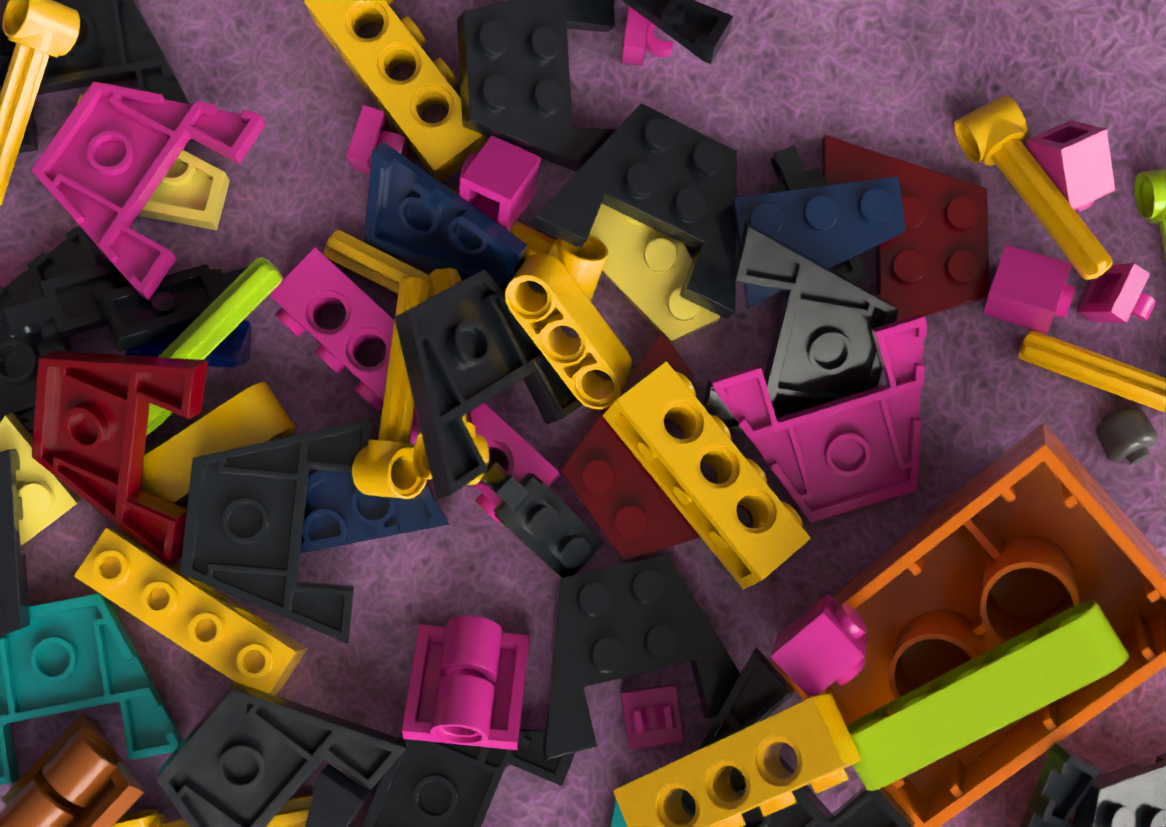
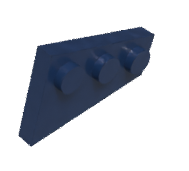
[364,141,527,293]
[732,176,906,309]
[300,437,450,553]

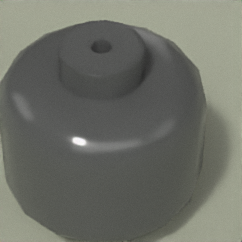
[1096,407,1158,466]

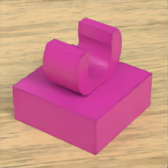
[622,6,673,66]
[346,105,410,175]
[1076,263,1156,323]
[620,684,684,750]

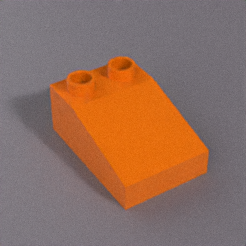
[770,422,1166,827]

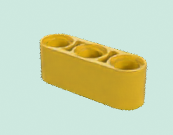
[505,254,632,410]
[141,382,296,507]

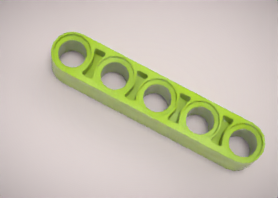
[847,600,1129,791]

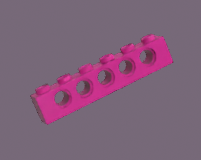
[269,247,560,523]

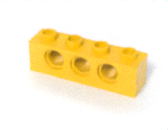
[304,0,489,183]
[602,361,811,590]
[74,528,308,696]
[613,693,862,827]

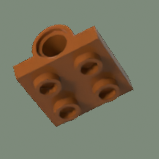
[0,714,144,827]

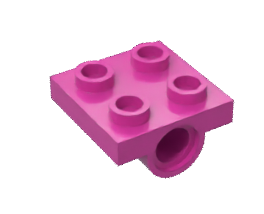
[402,616,530,750]

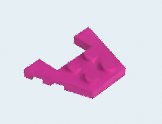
[31,81,266,300]
[711,314,927,523]

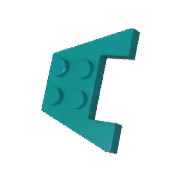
[0,593,184,786]

